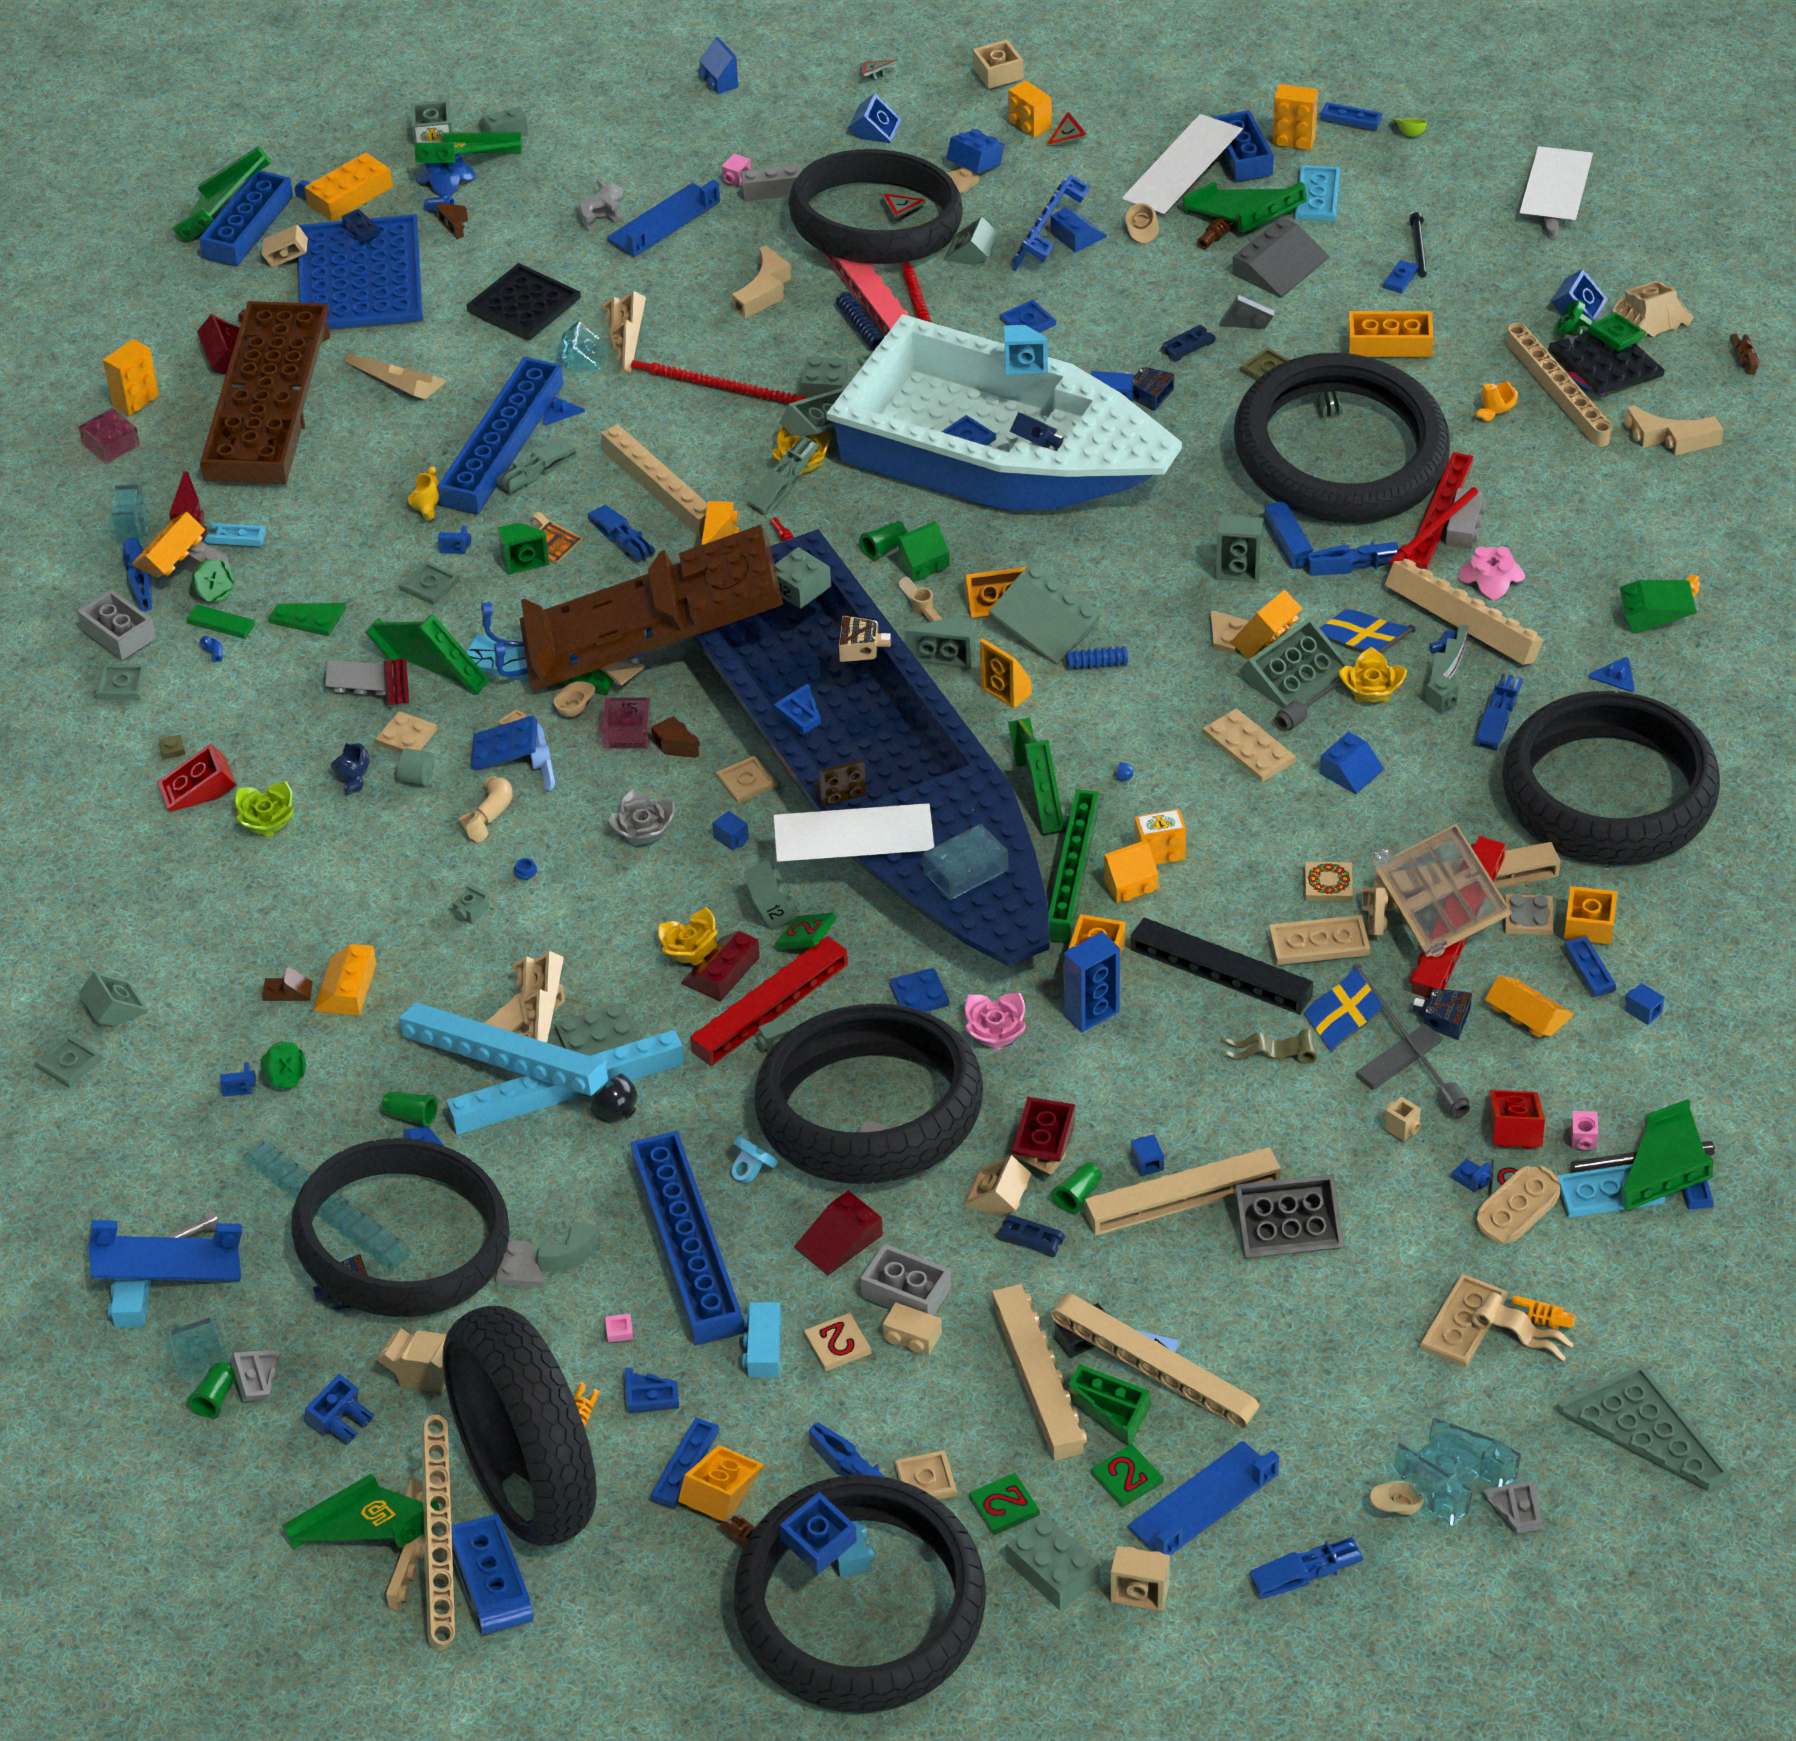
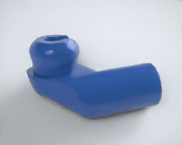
[1430,629,1457,654]

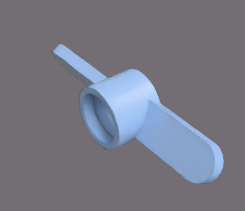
[530,723,555,791]

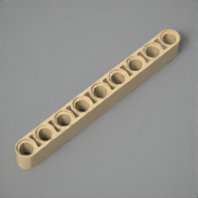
[1507,323,1612,447]
[1051,1293,1259,1428]
[421,1415,455,1651]

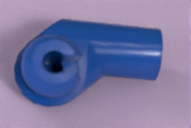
[200,636,223,662]

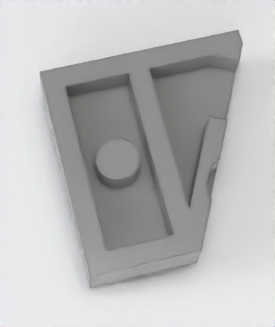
[496,1240,544,1288]
[230,1350,279,1401]

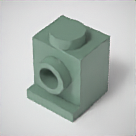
[452,883,490,924]
[757,1017,792,1054]

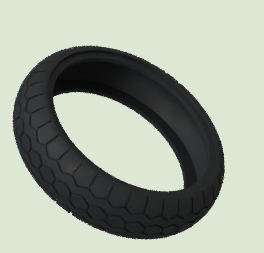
[1503,691,1720,866]
[754,1004,983,1184]
[442,1306,597,1546]
[734,1475,986,1713]

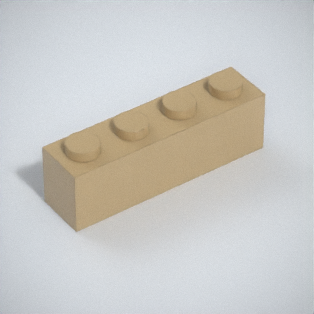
[483,984,565,1036]

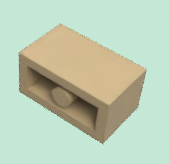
[262,224,308,267]
[883,1302,942,1355]

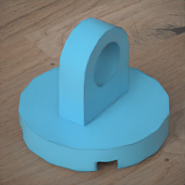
[732,1135,778,1183]

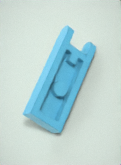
[205,523,266,547]

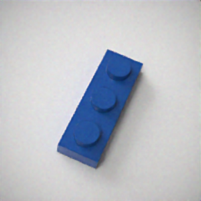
[1320,102,1382,131]
[1564,936,1616,997]

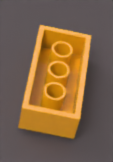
[304,152,393,222]
[1348,311,1433,357]

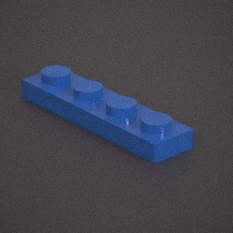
[651,1417,719,1509]

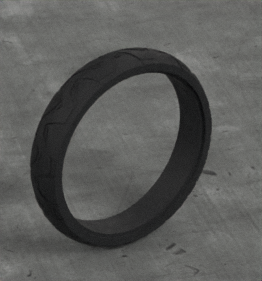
[789,149,963,264]
[291,1138,510,1317]

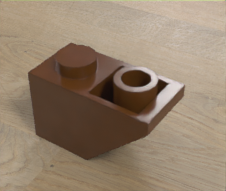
[651,716,700,758]

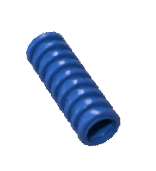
[1066,646,1128,670]

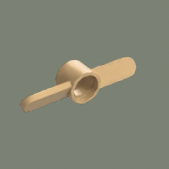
[899,577,942,622]

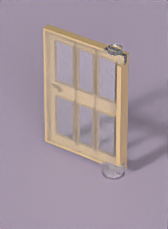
[1371,824,1512,957]

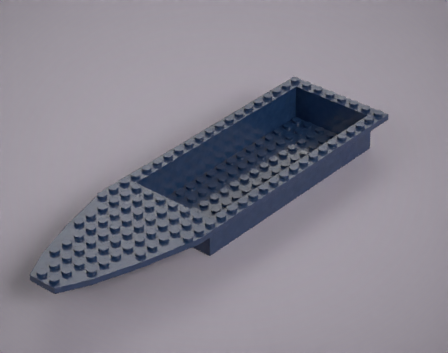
[692,529,1050,966]

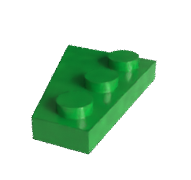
[268,603,346,636]

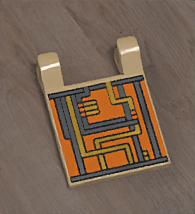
[532,512,583,564]

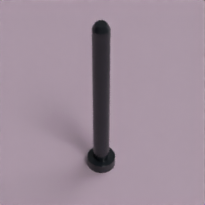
[1409,212,1427,278]

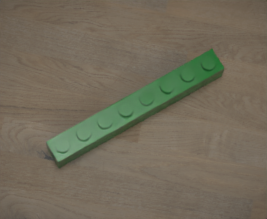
[1048,789,1099,943]

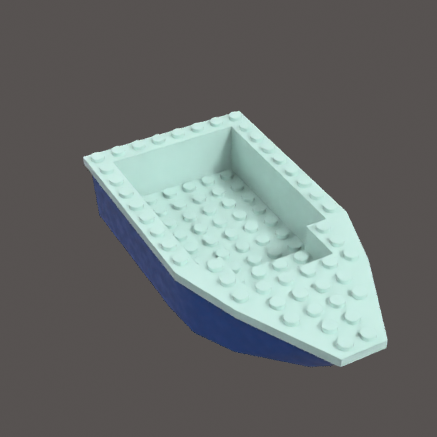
[826,314,1182,511]

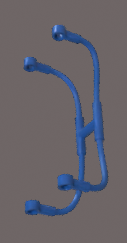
[481,602,653,677]

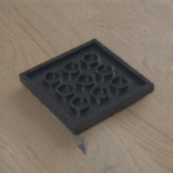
[466,263,581,340]
[1548,332,1665,395]

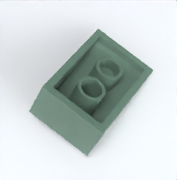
[905,617,976,669]

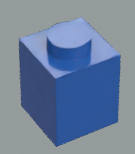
[712,811,749,851]
[1625,983,1665,1025]
[1131,1134,1164,1176]

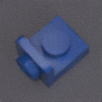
[438,525,471,554]
[220,1062,256,1097]
[1451,1158,1491,1193]

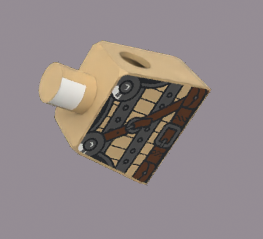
[839,616,891,662]

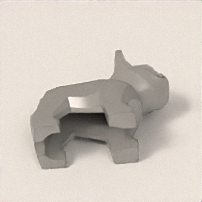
[575,178,623,232]

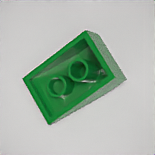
[1620,580,1697,633]

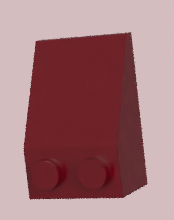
[169,471,207,542]
[1012,1097,1075,1162]
[794,1190,883,1276]

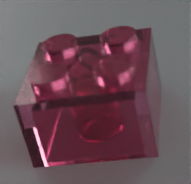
[78,408,140,464]
[602,697,652,748]

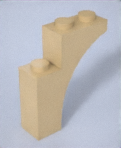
[732,245,791,319]
[1624,405,1724,455]

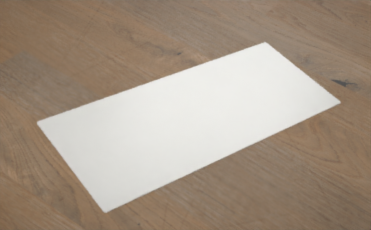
[1122,114,1243,214]
[1520,146,1593,220]
[774,803,934,862]

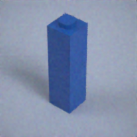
[1264,501,1313,569]

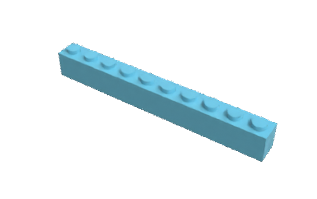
[399,1002,608,1096]
[447,1030,684,1135]

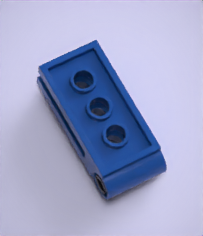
[451,1514,534,1635]

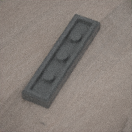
[1356,1024,1442,1090]

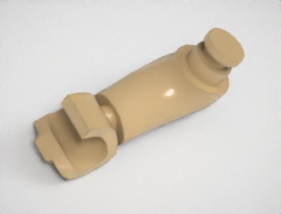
[458,775,513,843]

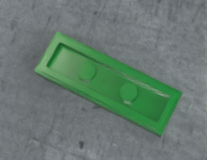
[187,605,255,639]

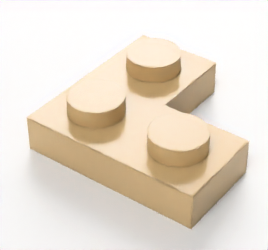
[1361,887,1388,935]

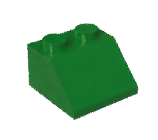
[898,521,950,583]
[498,523,550,575]

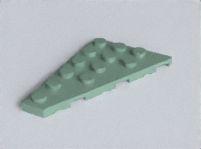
[1557,1364,1731,1490]

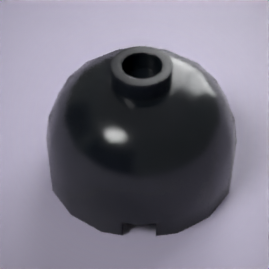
[591,1073,638,1122]

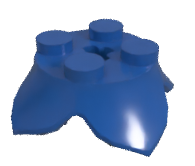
[416,154,476,196]

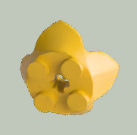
[772,426,830,475]
[1338,647,1407,703]
[658,907,718,965]

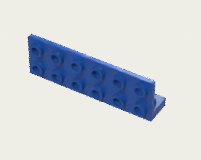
[1012,174,1091,271]
[607,180,720,257]
[88,1220,242,1282]
[1129,1441,1279,1555]

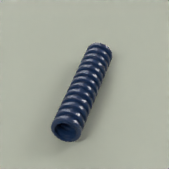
[836,292,885,351]

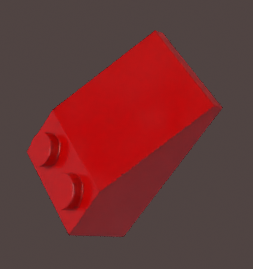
[157,743,237,812]
[1489,1089,1545,1149]

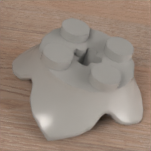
[608,788,675,846]

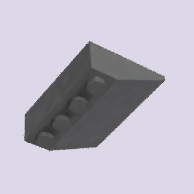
[1232,217,1329,298]
[1233,1174,1344,1259]

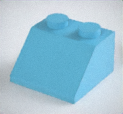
[1004,325,1048,375]

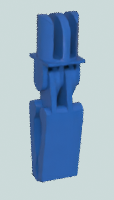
[588,505,655,562]
[123,537,152,611]
[1308,540,1398,576]
[1475,673,1523,751]
[809,1422,885,1477]
[1249,1537,1364,1599]

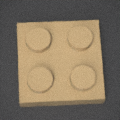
[375,711,437,754]

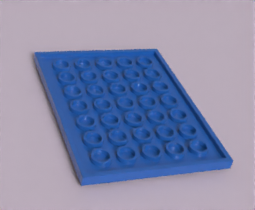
[298,214,423,329]

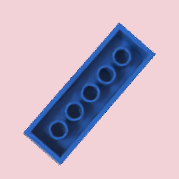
[199,171,293,266]

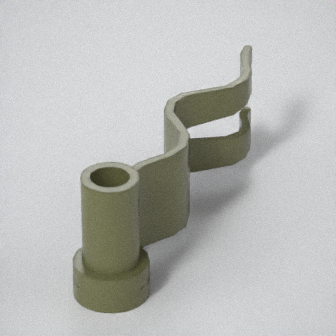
[1221,1029,1317,1064]

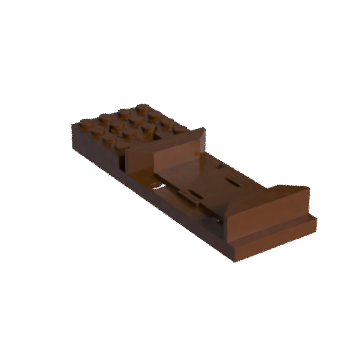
[200,301,330,484]
[519,525,783,691]

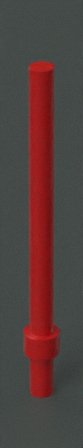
[1388,487,1478,568]

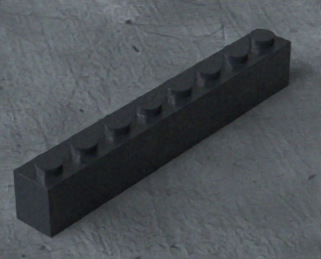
[1131,917,1313,1015]

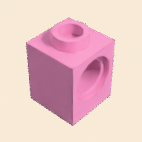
[721,154,751,187]
[1571,1111,1598,1150]

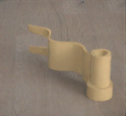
[1472,1292,1574,1362]

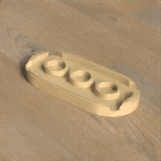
[1477,1165,1560,1243]

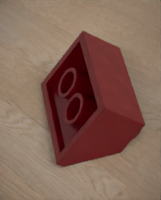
[197,314,247,374]
[681,931,760,1002]

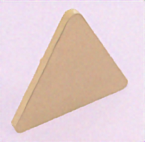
[600,662,644,686]

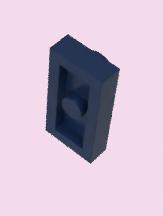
[342,209,380,242]

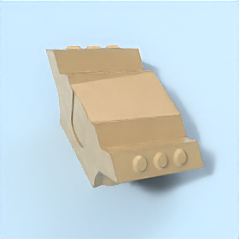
[1612,281,1694,341]
[376,1328,446,1393]

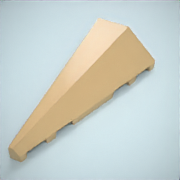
[602,291,646,373]
[345,354,446,399]
[513,951,564,1043]

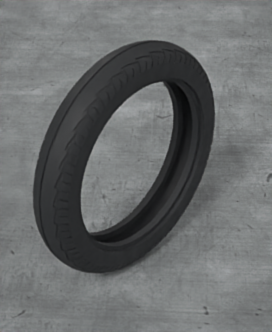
[1234,353,1450,523]

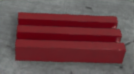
[383,659,409,705]

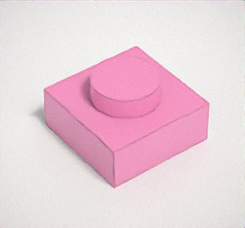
[605,1314,633,1343]

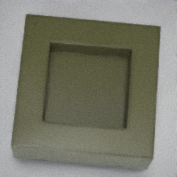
[159,734,185,760]

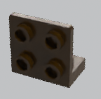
[813,760,866,807]

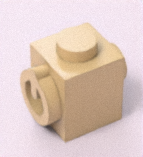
[1382,1096,1421,1141]

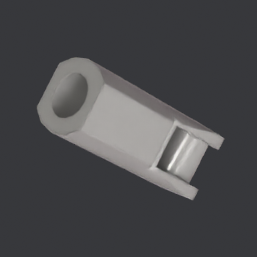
[1543,216,1560,240]

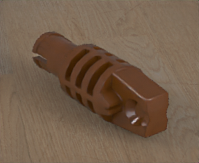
[1197,218,1235,249]

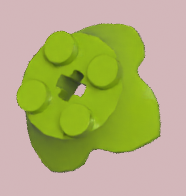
[234,781,294,837]

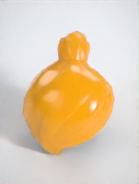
[1475,381,1518,422]

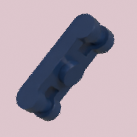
[1161,325,1216,362]
[996,1215,1065,1258]

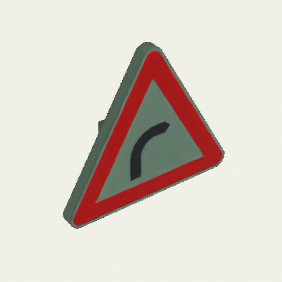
[862,60,899,80]
[1047,112,1088,146]
[883,193,925,218]

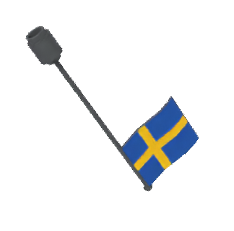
[1274,609,1416,731]
[1304,963,1470,1118]

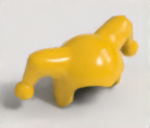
[408,467,439,521]

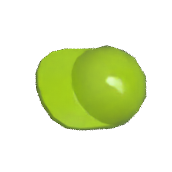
[1392,117,1427,137]

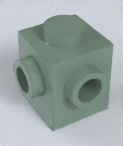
[1425,675,1458,714]

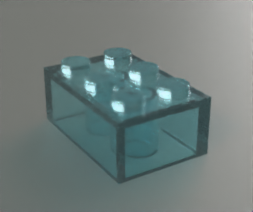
[923,824,1008,900]

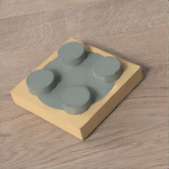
[1505,894,1553,935]

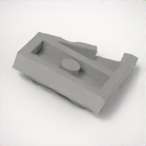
[1483,1480,1543,1534]

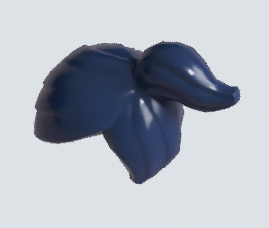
[330,743,370,794]

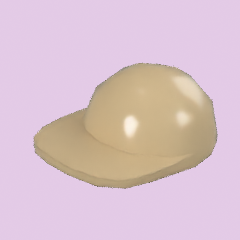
[1126,203,1159,243]
[554,682,595,717]
[1370,1481,1425,1515]

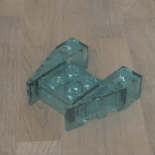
[1393,1418,1521,1525]

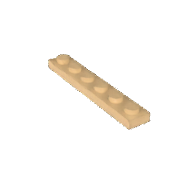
[386,1476,442,1610]

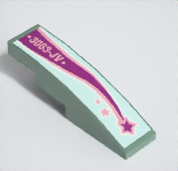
[1430,625,1468,682]

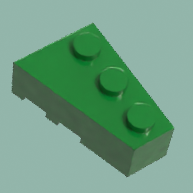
[1068,1364,1151,1446]

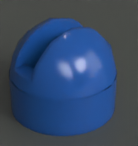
[1117,762,1134,781]

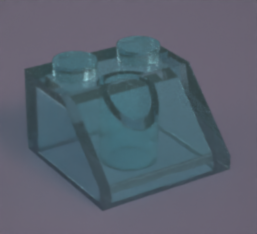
[556,321,609,372]

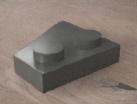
[1219,295,1274,329]

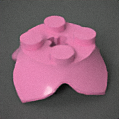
[1458,547,1525,601]
[964,993,1026,1050]

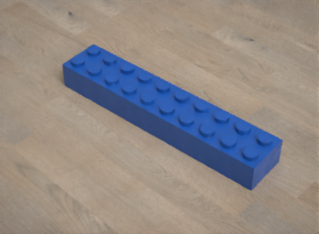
[437,357,564,514]
[630,1131,744,1345]

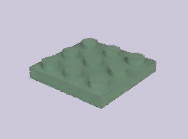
[555,1002,640,1056]

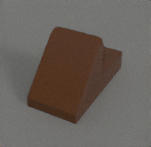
[436,203,468,239]
[262,966,313,1001]

